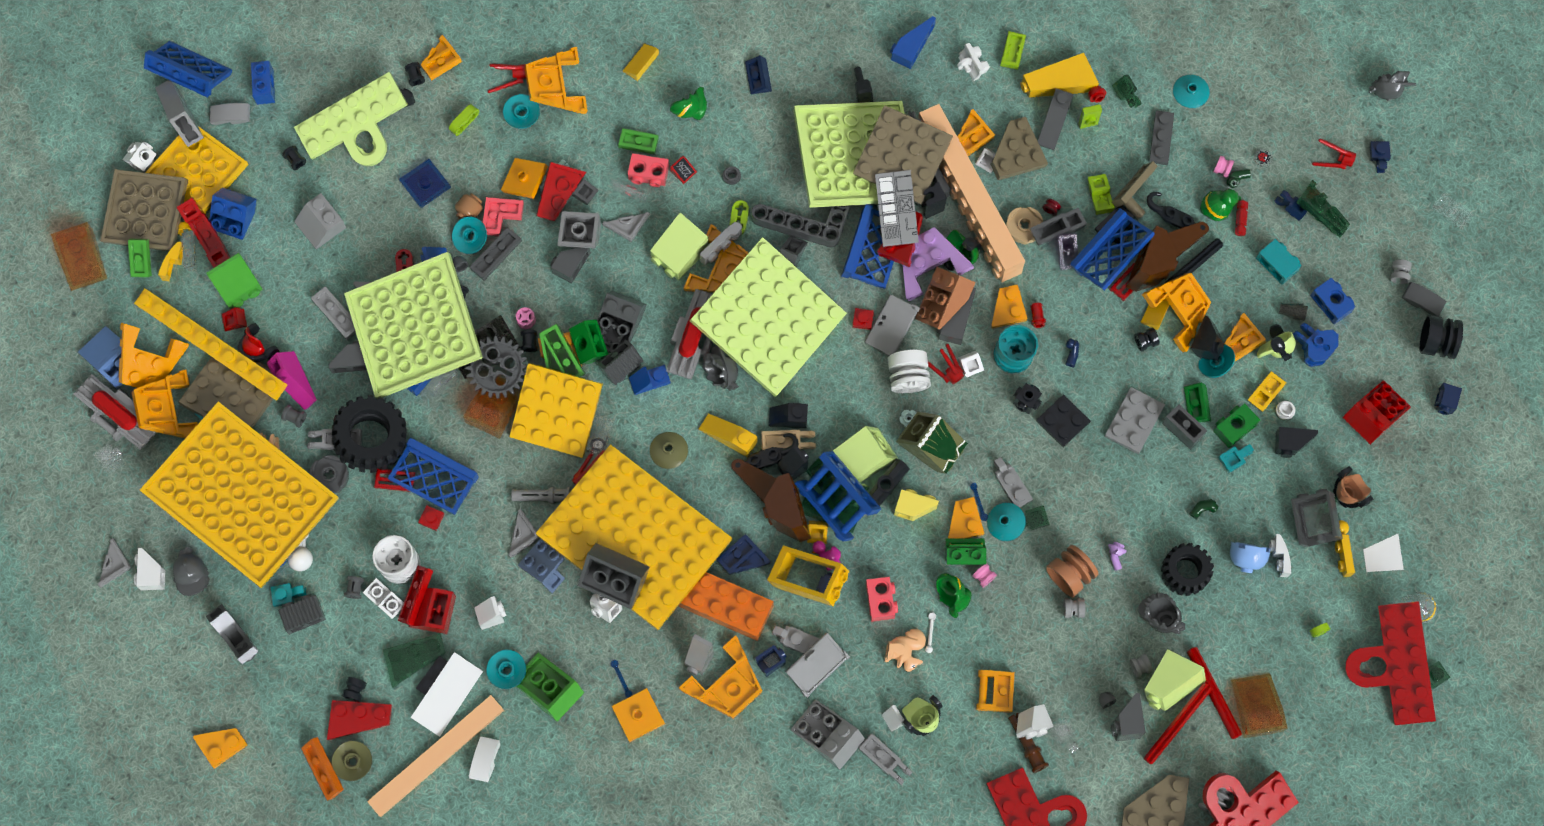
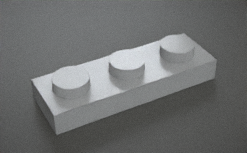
[311,286,356,340]

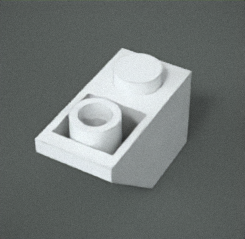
[134,548,165,590]
[474,596,506,630]
[1016,704,1054,739]

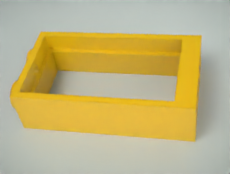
[767,545,849,606]

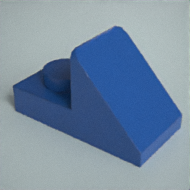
[629,365,671,395]

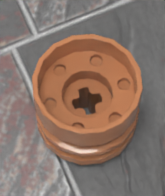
[1046,545,1099,598]

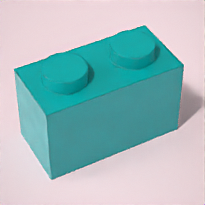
[1256,239,1302,285]

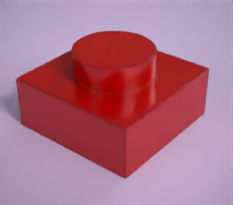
[852,308,874,330]
[418,505,445,531]

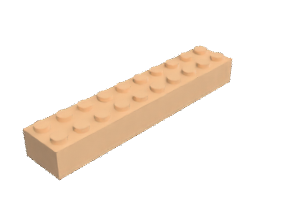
[918,104,1025,283]

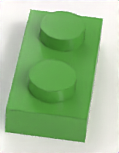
[618,128,659,155]
[128,238,152,277]

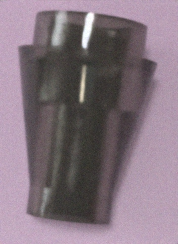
[1279,303,1308,322]

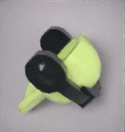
[1257,324,1296,361]
[902,695,943,736]

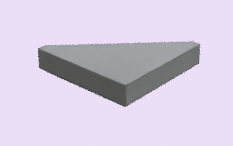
[602,212,650,242]
[509,509,540,558]
[98,538,132,588]

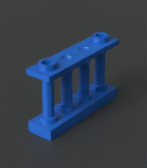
[795,451,881,542]

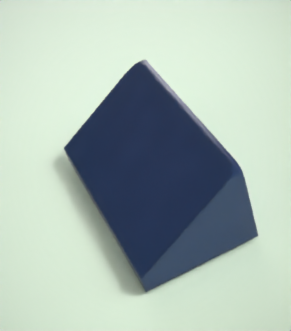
[745,55,772,95]

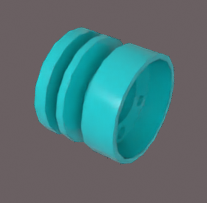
[993,325,1038,374]

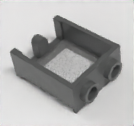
[1291,489,1343,547]

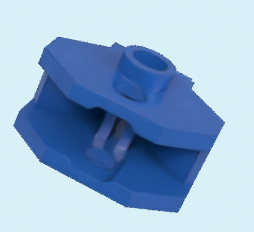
[1293,323,1338,367]

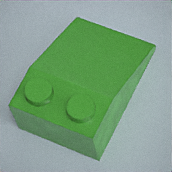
[206,253,263,309]
[516,652,584,722]

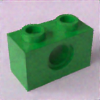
[569,320,608,365]
[1213,403,1260,448]

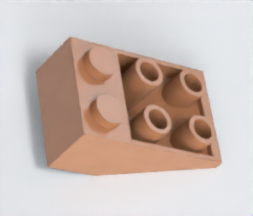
[915,267,976,329]

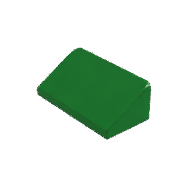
[1184,382,1211,422]

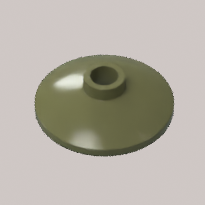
[650,432,688,469]
[332,741,372,781]

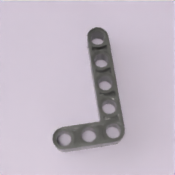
[751,204,851,248]

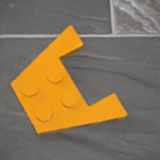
[525,47,588,114]
[684,224,749,293]
[1142,273,1211,352]
[119,323,189,388]
[132,370,198,439]
[679,635,762,719]

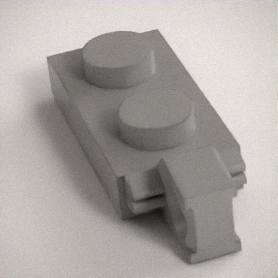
[994,457,1033,508]
[772,625,819,654]

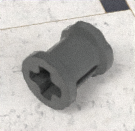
[281,404,307,428]
[344,576,364,599]

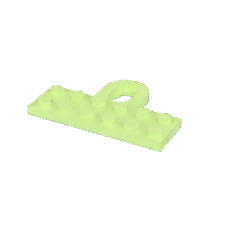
[294,72,408,166]

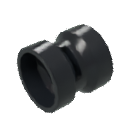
[1134,327,1160,351]
[341,677,367,702]

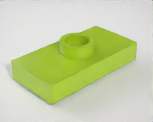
[1000,31,1026,70]
[1078,104,1102,129]

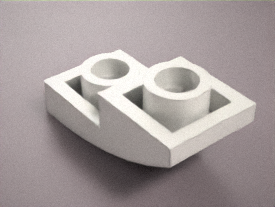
[1269,534,1291,577]
[362,578,404,619]
[469,737,500,782]

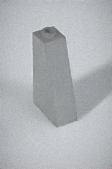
[155,80,204,147]

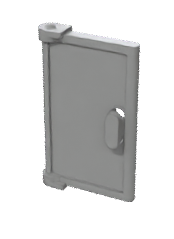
[865,294,921,356]
[785,632,850,698]

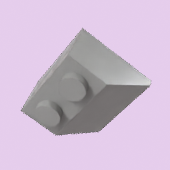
[294,193,346,249]
[557,211,601,248]

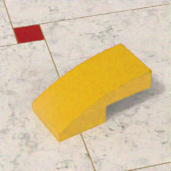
[158,242,185,282]
[1247,371,1286,412]

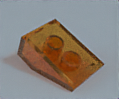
[51,222,108,291]
[463,376,522,439]
[1231,673,1288,739]

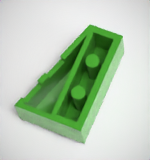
[539,324,586,377]

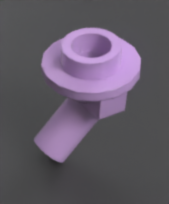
[1108,542,1127,571]

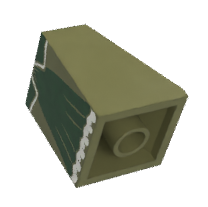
[896,411,968,474]

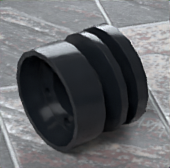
[1419,315,1463,359]

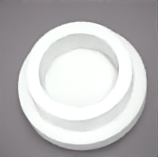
[1276,401,1295,420]

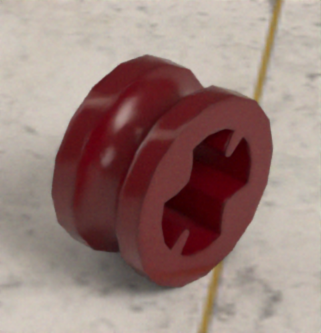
[1042,198,1061,216]

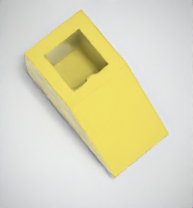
[894,489,939,521]

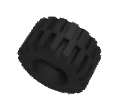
[1161,543,1214,596]

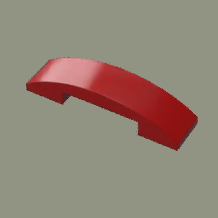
[176,197,231,268]

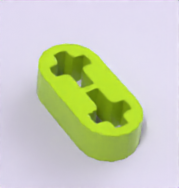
[449,104,479,136]
[729,200,749,234]

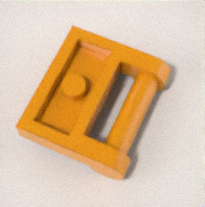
[976,670,1015,713]

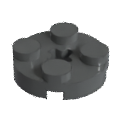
[309,455,349,493]

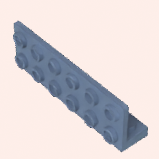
[518,539,565,593]

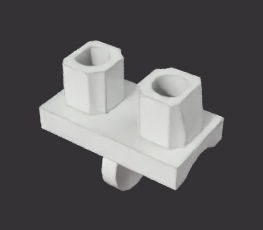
[957,43,990,81]

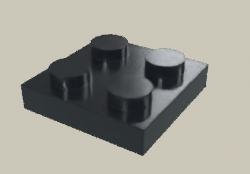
[1036,394,1091,448]

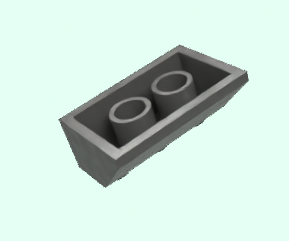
[577,543,650,609]

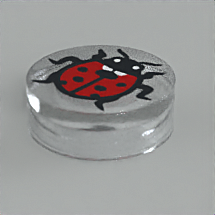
[1253,149,1273,168]

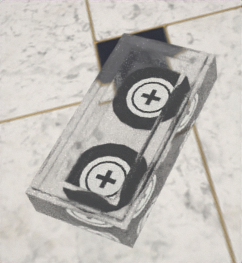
[586,415,614,455]

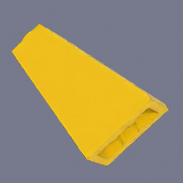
[1021,53,1099,98]

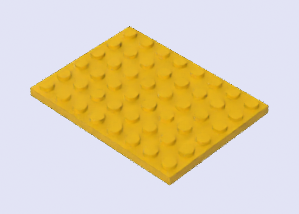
[140,401,339,588]
[535,444,732,630]

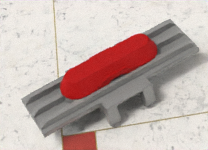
[666,289,713,380]
[73,374,157,450]

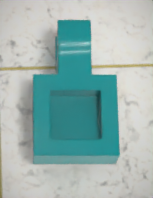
[1218,444,1254,473]
[271,583,307,607]

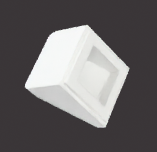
[975,148,996,174]
[958,351,984,377]
[882,705,904,731]

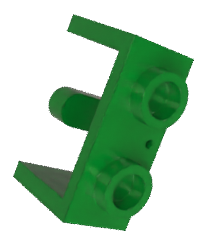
[945,538,986,565]

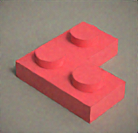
[483,197,524,236]

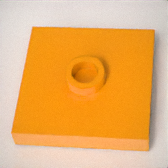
[501,158,548,199]
[612,688,665,743]

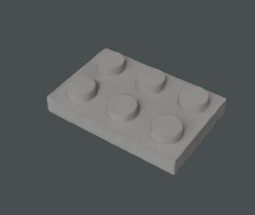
[1104,387,1165,454]

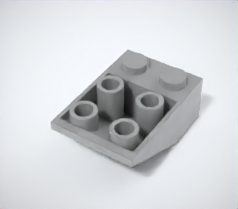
[790,699,865,770]

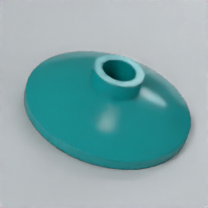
[1173,75,1210,108]
[503,94,540,129]
[452,217,487,254]
[1198,344,1235,378]
[987,503,1026,541]
[486,650,526,689]

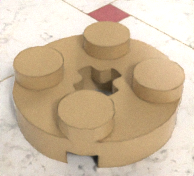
[1006,207,1043,245]

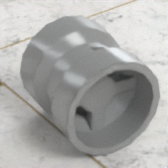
[1390,260,1412,284]
[1063,598,1085,618]

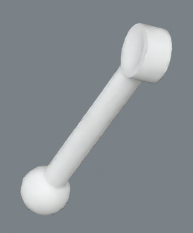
[925,613,936,653]

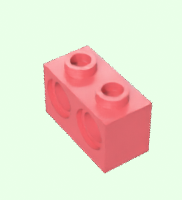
[628,153,669,187]
[866,577,898,622]

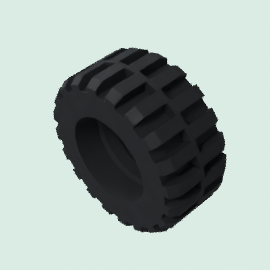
[332,395,407,473]

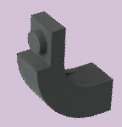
[206,604,258,664]

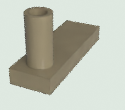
[1112,161,1158,219]

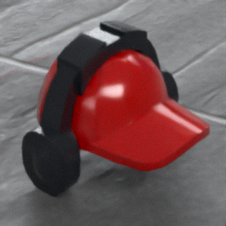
[237,323,280,362]

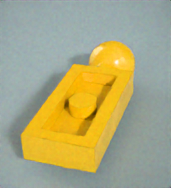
[1335,520,1355,577]

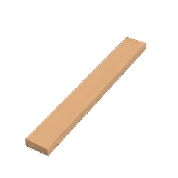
[367,695,504,817]

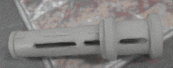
[511,487,571,504]

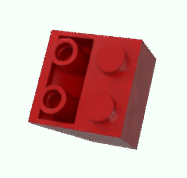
[408,588,456,634]

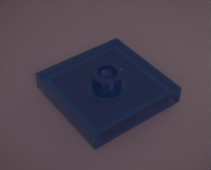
[399,159,451,208]

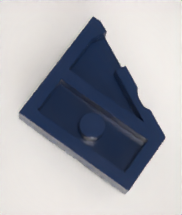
[716,534,771,575]

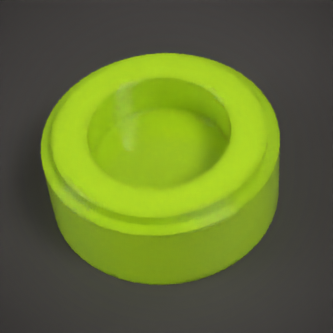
[1309,623,1330,638]

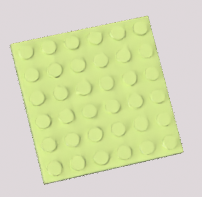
[793,101,905,208]
[690,237,847,397]
[344,252,483,399]

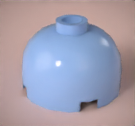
[1230,542,1270,573]

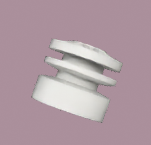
[887,350,931,393]
[372,535,421,584]

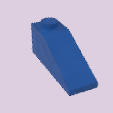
[890,16,936,69]

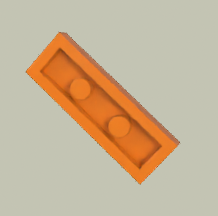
[301,737,344,801]

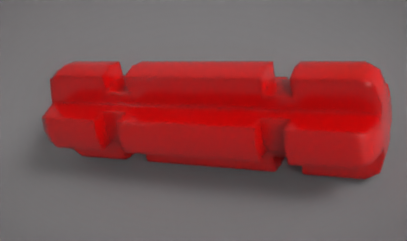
[1235,200,1249,236]

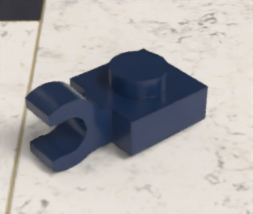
[1370,141,1391,173]
[1274,190,1310,221]

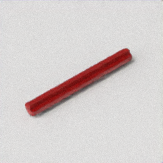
[1187,647,1242,739]
[1144,683,1212,765]

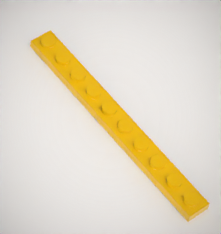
[134,288,288,400]

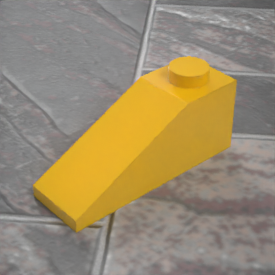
[698,413,758,458]

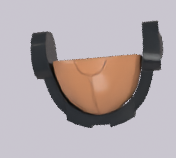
[1333,466,1374,508]

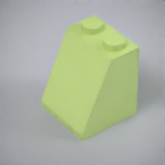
[650,213,709,280]
[833,426,898,482]
[1144,649,1206,711]

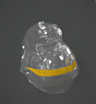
[1391,592,1438,623]

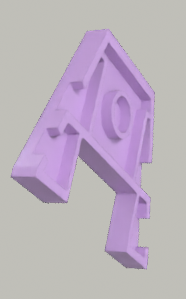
[903,227,974,301]

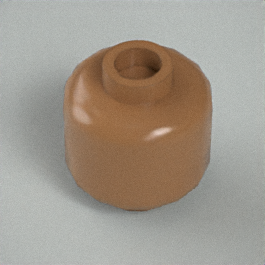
[455,193,482,219]

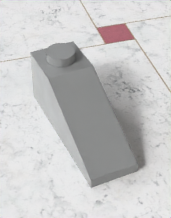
[684,634,714,676]

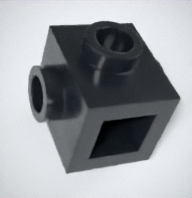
[1013,383,1042,414]

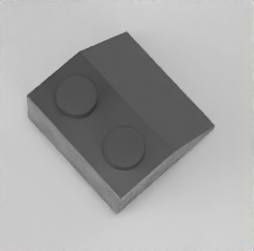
[1111,693,1146,741]

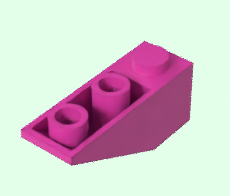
[267,351,317,410]

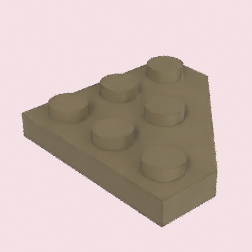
[990,117,1048,180]
[1121,775,1189,826]

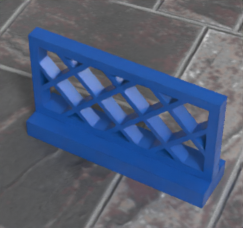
[144,41,232,97]
[841,204,894,289]
[1070,208,1155,291]
[387,437,479,515]

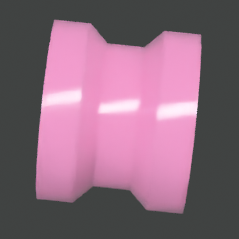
[1213,156,1234,178]
[516,307,536,329]
[972,563,997,588]

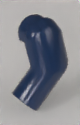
[1065,338,1079,368]

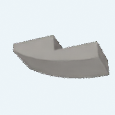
[210,103,250,125]

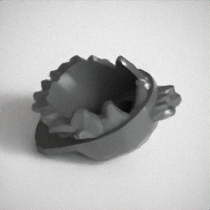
[1368,71,1417,101]
[702,345,739,391]
[173,547,210,596]
[1138,593,1186,634]

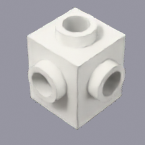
[122,142,156,172]
[590,593,623,623]

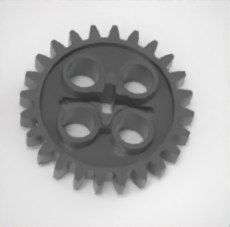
[465,336,528,399]

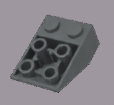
[597,291,647,354]

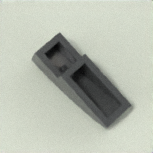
[1030,208,1087,246]

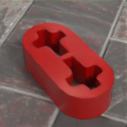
[395,249,414,272]

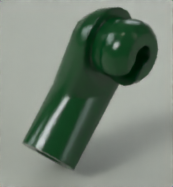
[1226,169,1251,188]
[1189,499,1218,520]

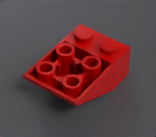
[1342,380,1411,445]

